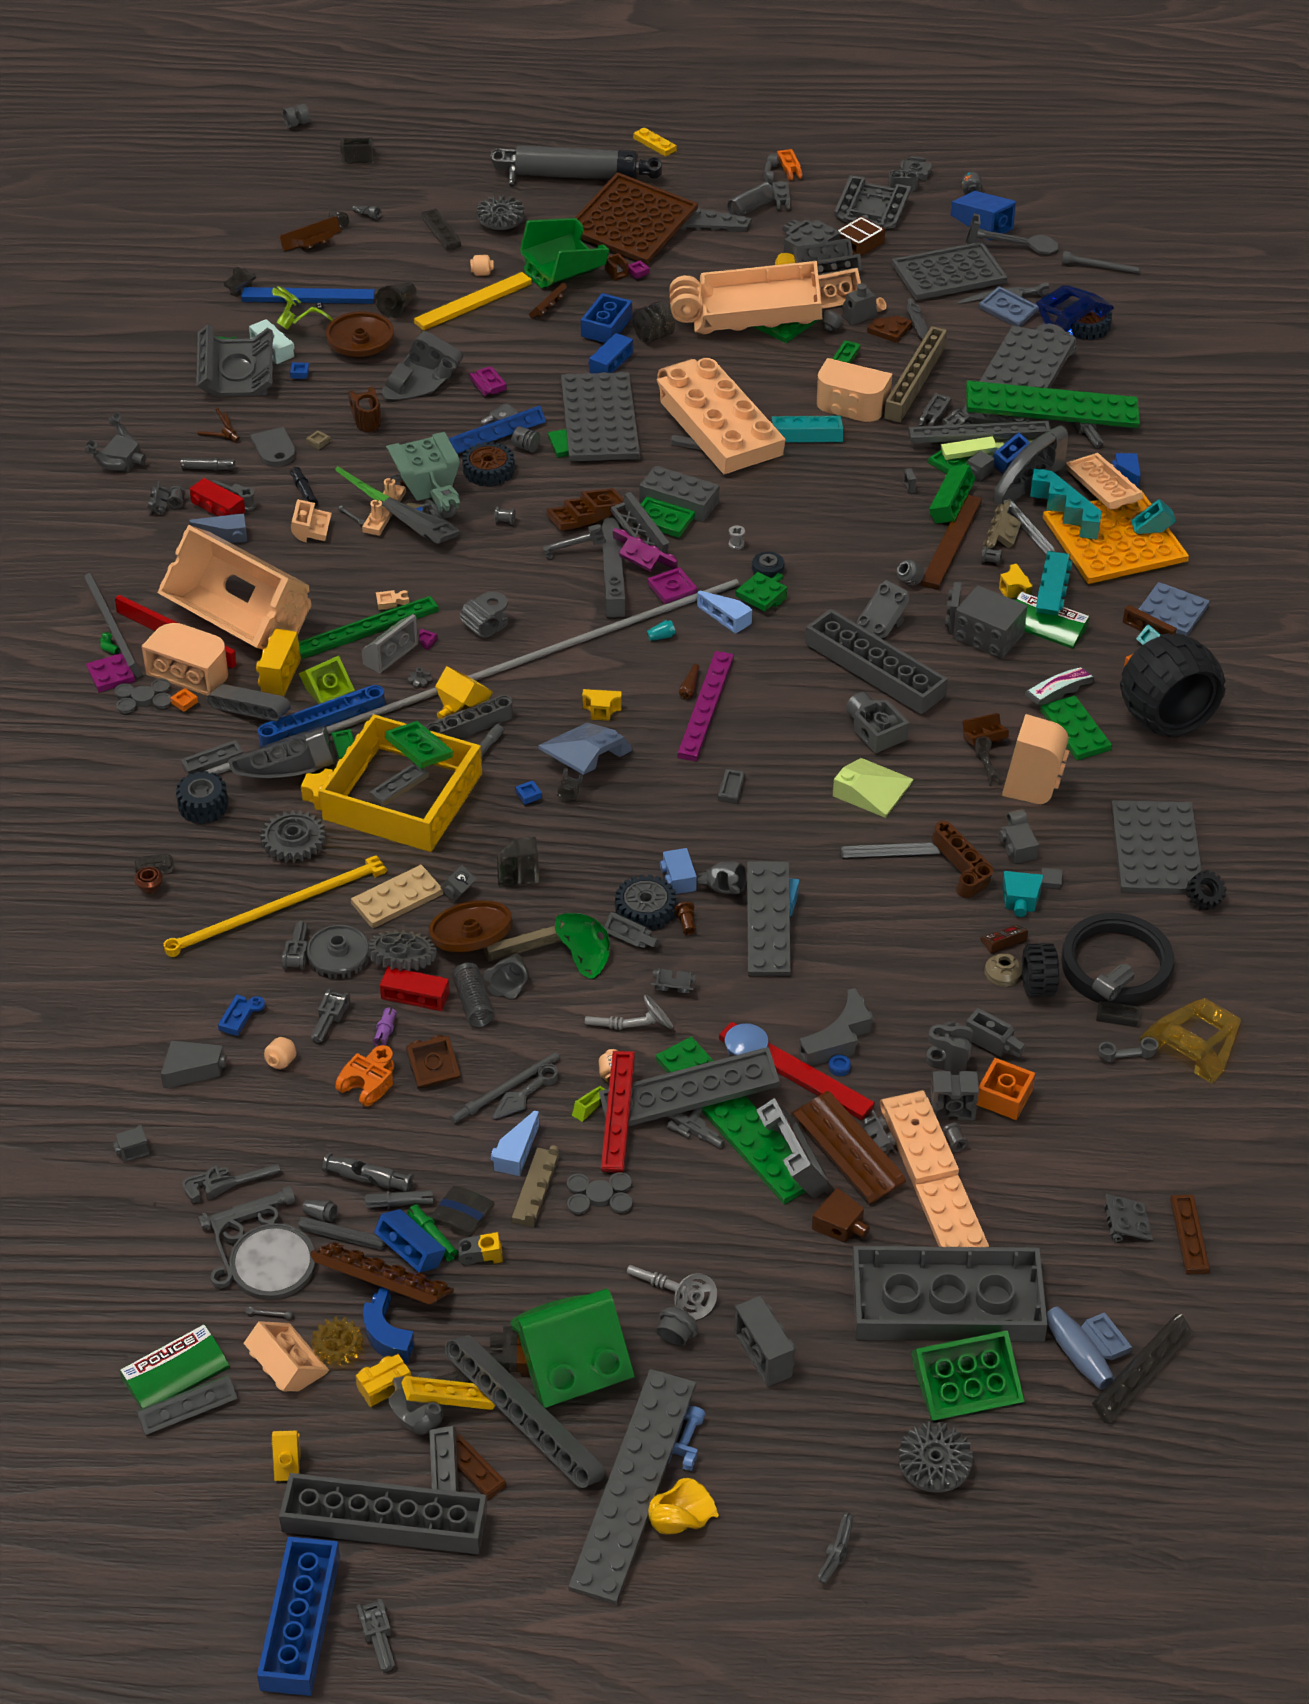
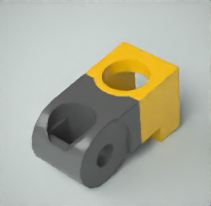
[458,1232,503,1265]

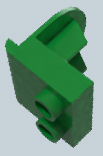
[510,1288,635,1408]

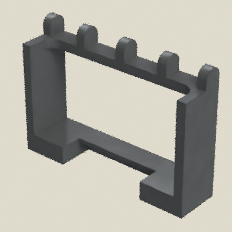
[756,1098,834,1199]

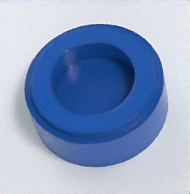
[829,1055,851,1076]

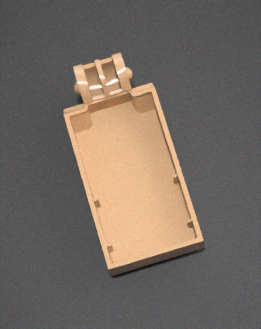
[670,261,822,334]
[657,358,786,474]

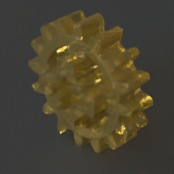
[311,1316,364,1366]

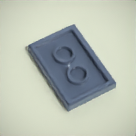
[979,286,1039,327]

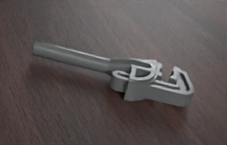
[182,1164,281,1203]

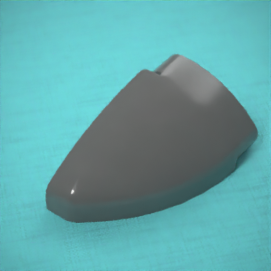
[993,426,1068,506]
[228,726,335,778]

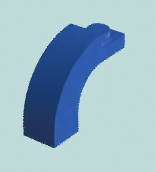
[363,1286,415,1364]

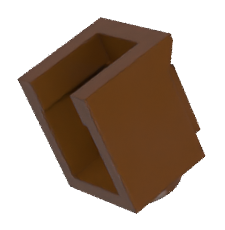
[604,253,629,281]

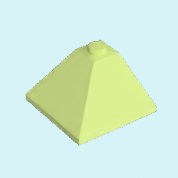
[833,758,913,818]

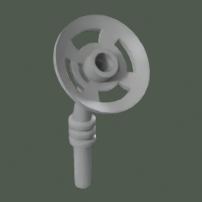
[585,994,673,1030]
[627,1265,717,1320]

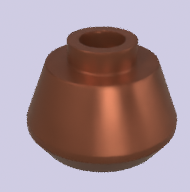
[134,867,163,893]

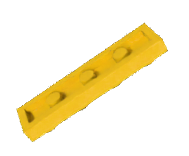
[401,1376,495,1410]

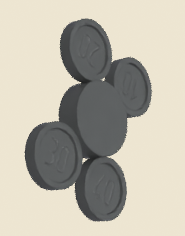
[115,678,171,714]
[567,1172,632,1215]

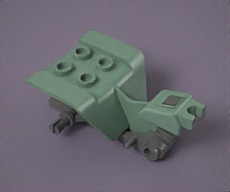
[386,432,460,519]

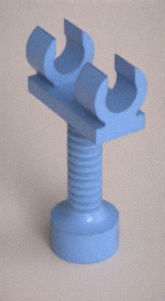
[668,1406,706,1471]

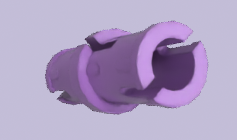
[373,1008,397,1047]

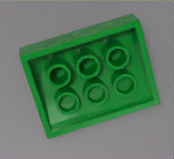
[911,1330,1025,1421]

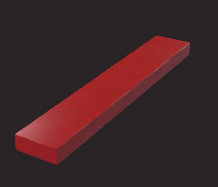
[601,1051,635,1173]

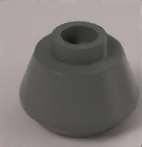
[821,310,843,332]

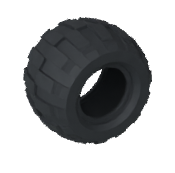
[1120,633,1226,738]

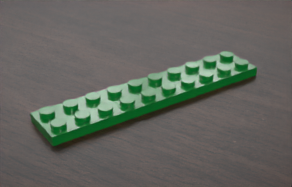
[966,380,1140,428]
[656,1036,806,1205]

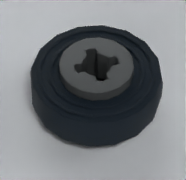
[752,552,785,578]

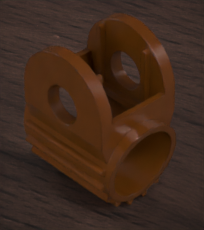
[348,387,381,432]

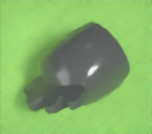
[697,861,746,894]

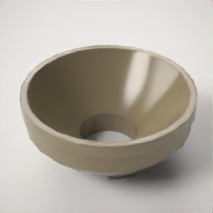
[984,954,1022,987]

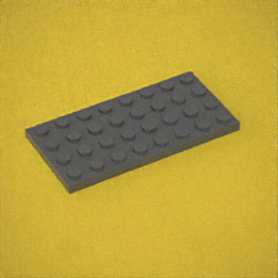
[962,325,1076,424]
[561,372,640,461]

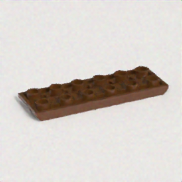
[791,1091,906,1205]
[310,1242,454,1304]

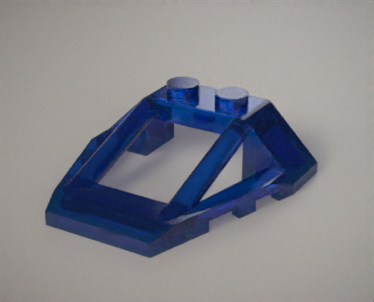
[1036,285,1114,335]

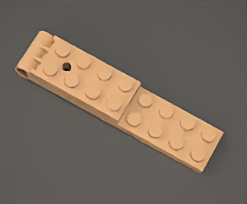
[880,1090,989,1247]

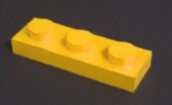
[633,128,677,157]

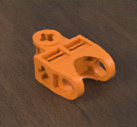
[335,1045,394,1107]

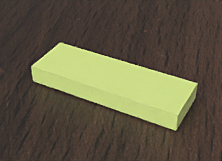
[941,436,997,460]

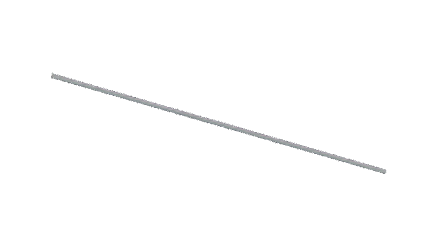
[205,579,739,775]

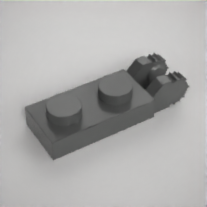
[772,181,790,210]
[919,393,951,427]

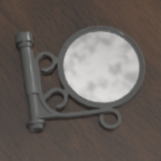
[198,1185,316,1300]

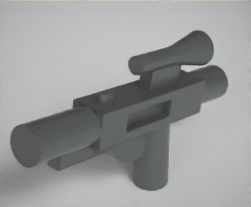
[666,1108,725,1149]

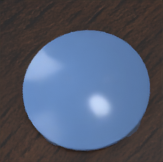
[725,1024,768,1055]

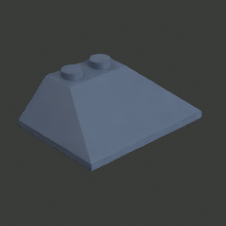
[538,723,632,775]

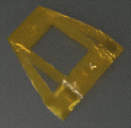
[1139,998,1241,1084]

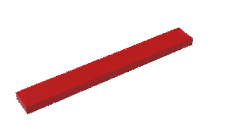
[115,595,236,668]
[719,1022,875,1121]

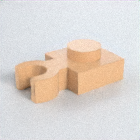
[376,590,409,610]

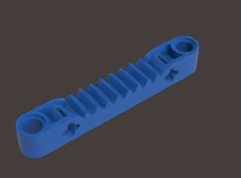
[258,685,385,747]

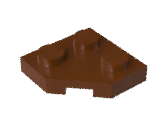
[867,316,913,343]

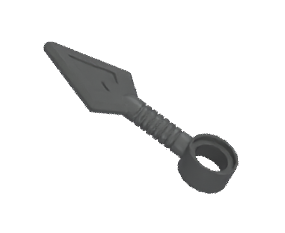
[492,1064,558,1120]

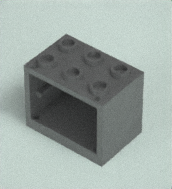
[953,585,1028,659]

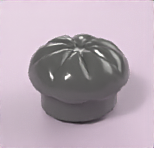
[656,1307,698,1346]

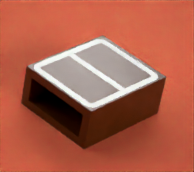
[837,216,885,257]

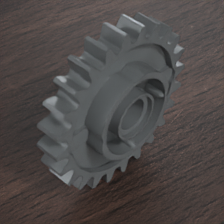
[260,810,326,863]

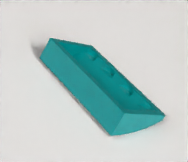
[771,416,843,442]

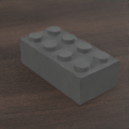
[639,465,720,522]

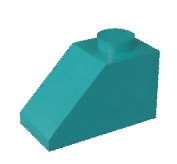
[1131,499,1176,534]

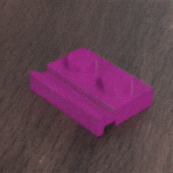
[469,366,507,397]

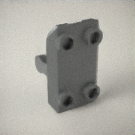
[856,580,909,639]

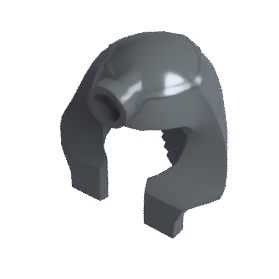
[388,1371,444,1435]

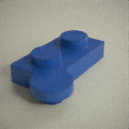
[218,994,265,1036]

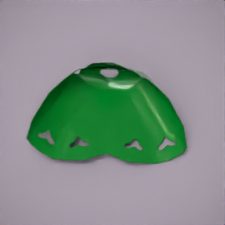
[555,913,610,979]

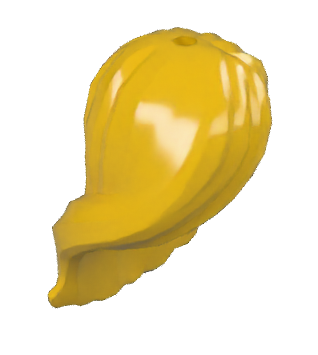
[648,1478,719,1535]

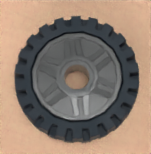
[615,874,676,931]

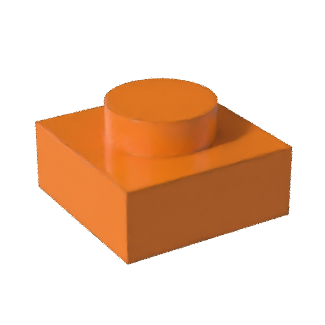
[170,688,198,712]

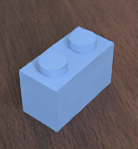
[660,848,697,894]

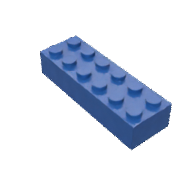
[257,1537,340,1696]

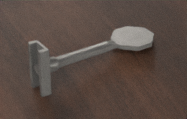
[966,214,1058,255]

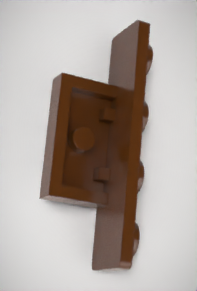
[279,216,341,251]

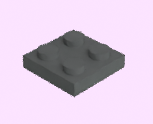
[945,582,962,635]

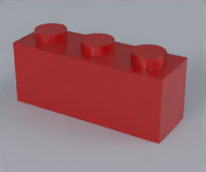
[189,478,245,516]
[380,967,450,1011]

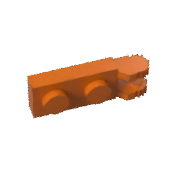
[777,149,803,180]

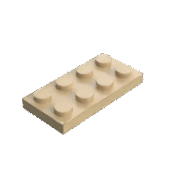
[351,865,443,929]

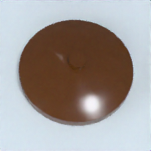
[326,311,394,357]
[429,900,513,952]

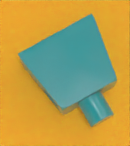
[1002,871,1043,917]

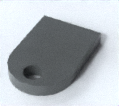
[250,427,295,467]

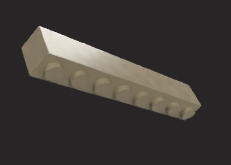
[884,326,947,422]

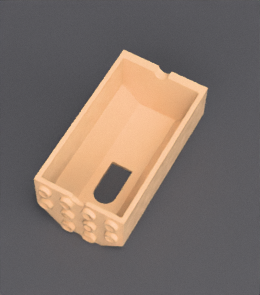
[158,525,311,650]

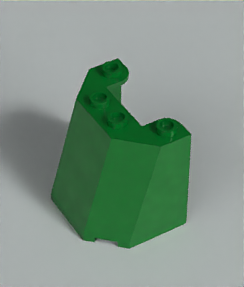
[520,218,609,288]

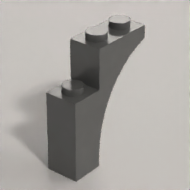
[799,988,874,1066]

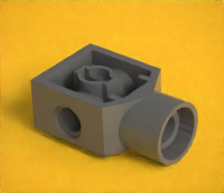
[846,692,909,754]

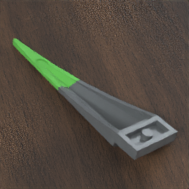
[335,466,460,544]

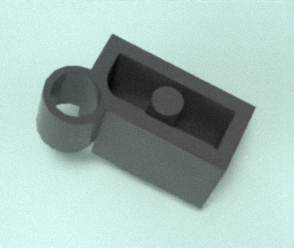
[998,809,1039,864]

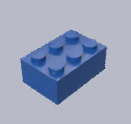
[581,293,632,343]

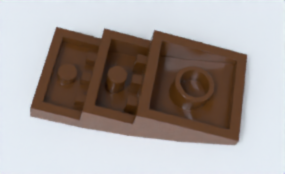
[546,488,625,531]

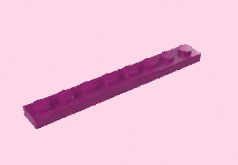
[678,651,734,762]

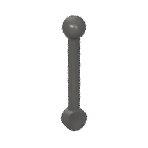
[338,505,365,527]
[245,1306,294,1320]

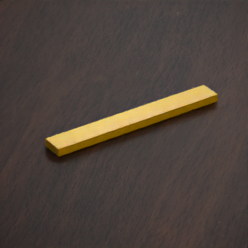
[414,272,532,331]

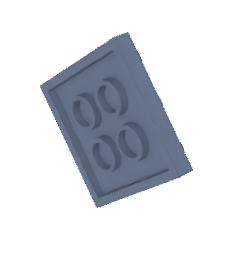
[1139,582,1210,636]

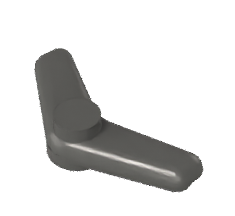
[817,1512,853,1584]

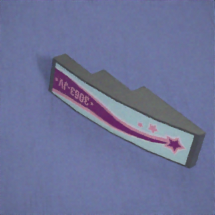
[1025,667,1095,705]

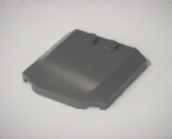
[835,175,911,229]

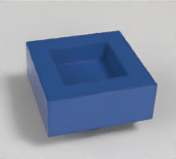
[290,362,309,379]
[515,780,542,805]

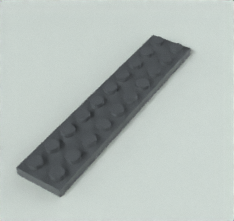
[568,1369,696,1605]

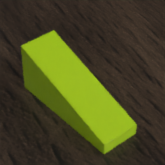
[572,1086,606,1122]

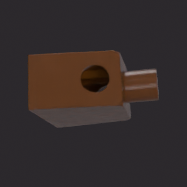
[812,1188,870,1242]

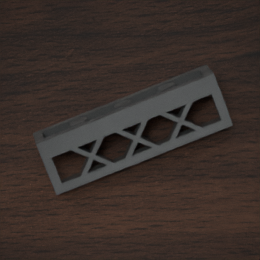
[610,492,669,554]

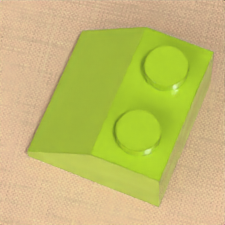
[299,655,355,704]

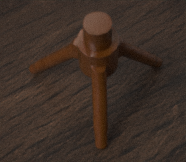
[197,407,240,442]

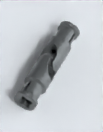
[322,1152,414,1192]

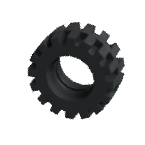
[1186,870,1227,910]

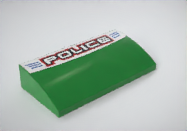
[1015,592,1090,649]
[120,1324,229,1409]

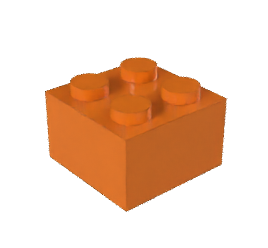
[976,1058,1036,1120]

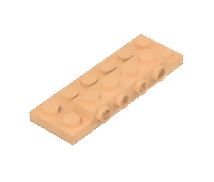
[1065,453,1143,509]

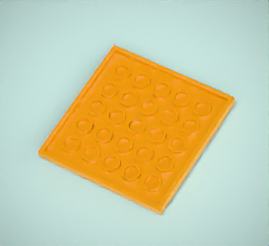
[1043,490,1189,584]

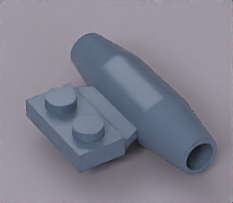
[1046,1306,1132,1390]

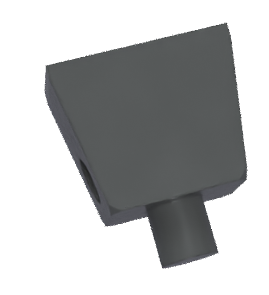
[842,283,878,325]

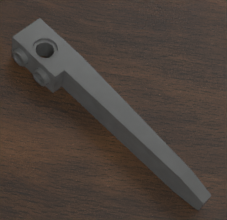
[602,518,625,617]

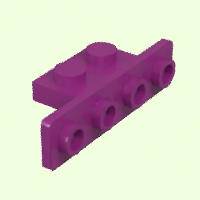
[612,528,678,572]

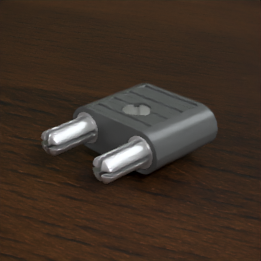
[481,403,518,425]

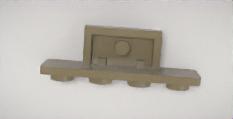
[983,500,1021,549]

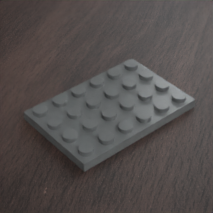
[891,242,1008,300]
[1111,800,1204,894]

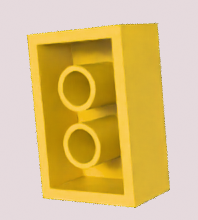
[256,628,301,697]

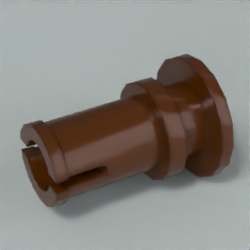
[674,902,696,935]

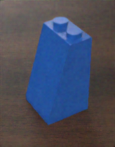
[951,191,1016,241]

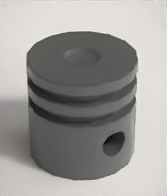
[512,426,540,453]

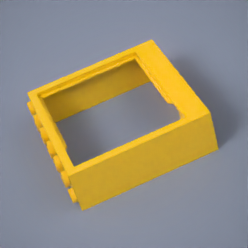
[318,714,482,852]

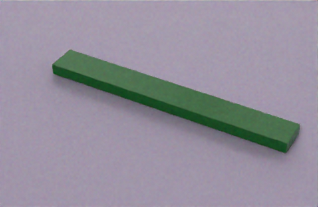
[299,596,439,659]

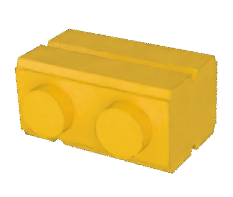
[355,1354,412,1407]

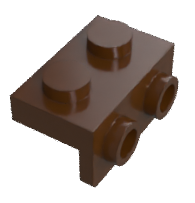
[962,713,1009,746]

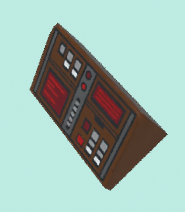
[980,924,1028,953]

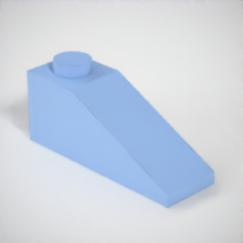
[697,591,752,634]
[491,1110,539,1176]

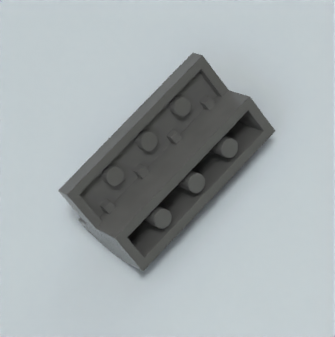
[793,238,862,276]

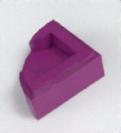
[419,629,438,650]

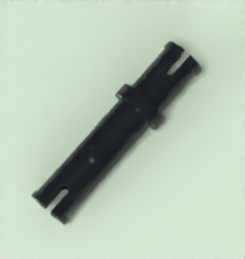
[290,467,318,508]

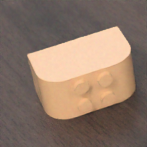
[817,358,892,422]
[142,623,228,696]
[1002,714,1069,805]

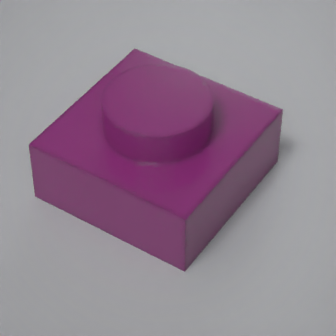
[628,260,650,279]

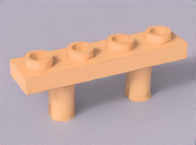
[362,478,406,536]

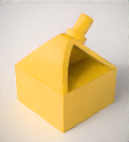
[435,666,493,719]

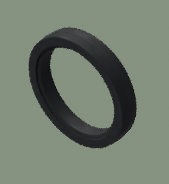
[1061,913,1174,1007]

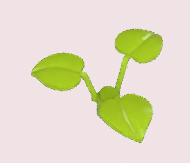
[272,286,333,330]

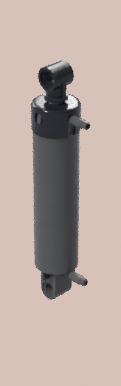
[491,145,662,186]

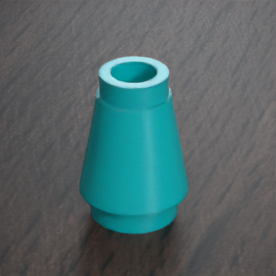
[647,620,676,641]

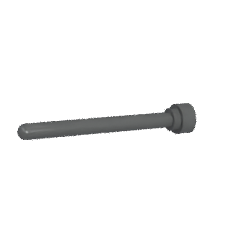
[1062,251,1141,274]

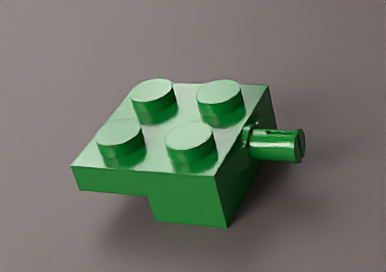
[735,572,787,611]

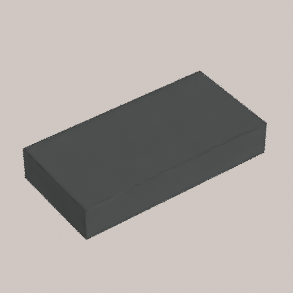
[718,769,745,804]

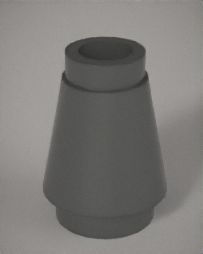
[302,1200,338,1223]

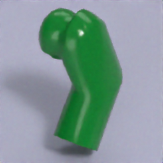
[100,632,120,655]

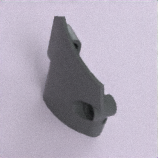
[381,331,463,400]

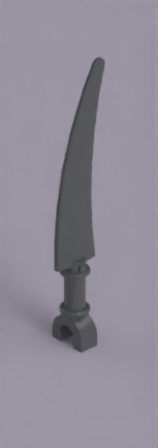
[958,282,1049,304]

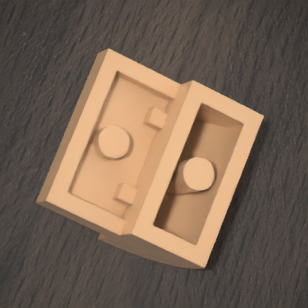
[291,499,332,542]

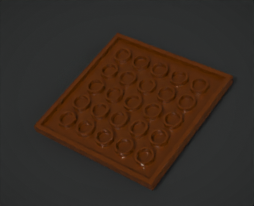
[575,172,698,265]

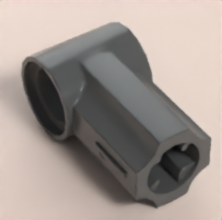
[1092,963,1135,1002]

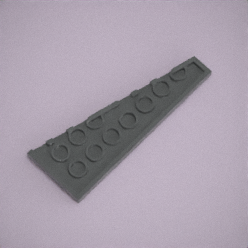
[679,208,751,232]

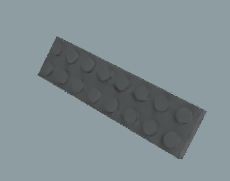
[599,1047,781,1126]

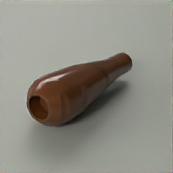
[679,664,700,699]

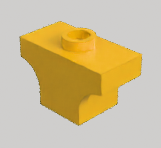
[999,564,1033,599]
[582,689,622,721]
[301,768,333,811]
[272,1430,301,1481]

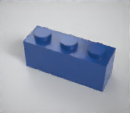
[588,333,633,374]
[374,1209,446,1273]

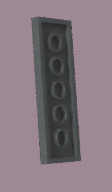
[747,862,790,976]

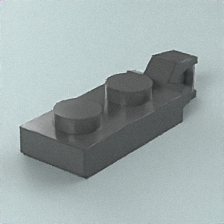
[604,912,661,948]

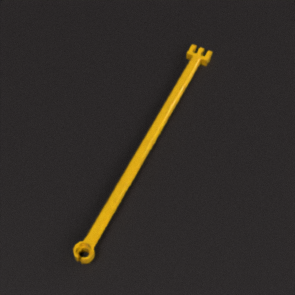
[164,856,387,957]

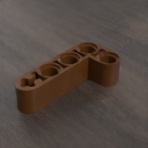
[932,821,993,898]

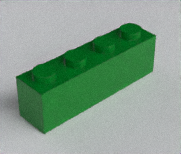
[929,465,975,524]

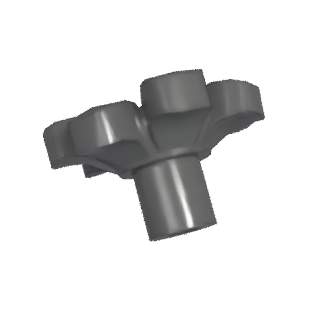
[408,667,432,688]

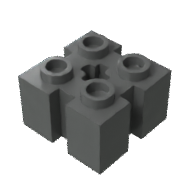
[930,1071,979,1120]

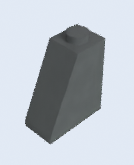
[161,1041,227,1088]

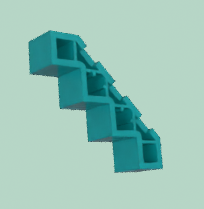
[1030,469,1102,539]
[1036,551,1072,616]

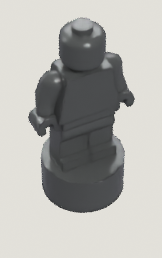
[352,205,381,220]

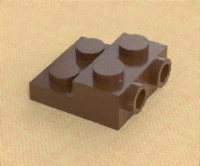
[406,1035,460,1088]

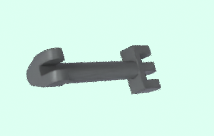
[543,524,606,559]

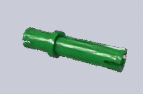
[407,1204,458,1261]

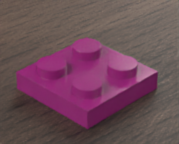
[647,567,698,604]
[86,653,135,693]

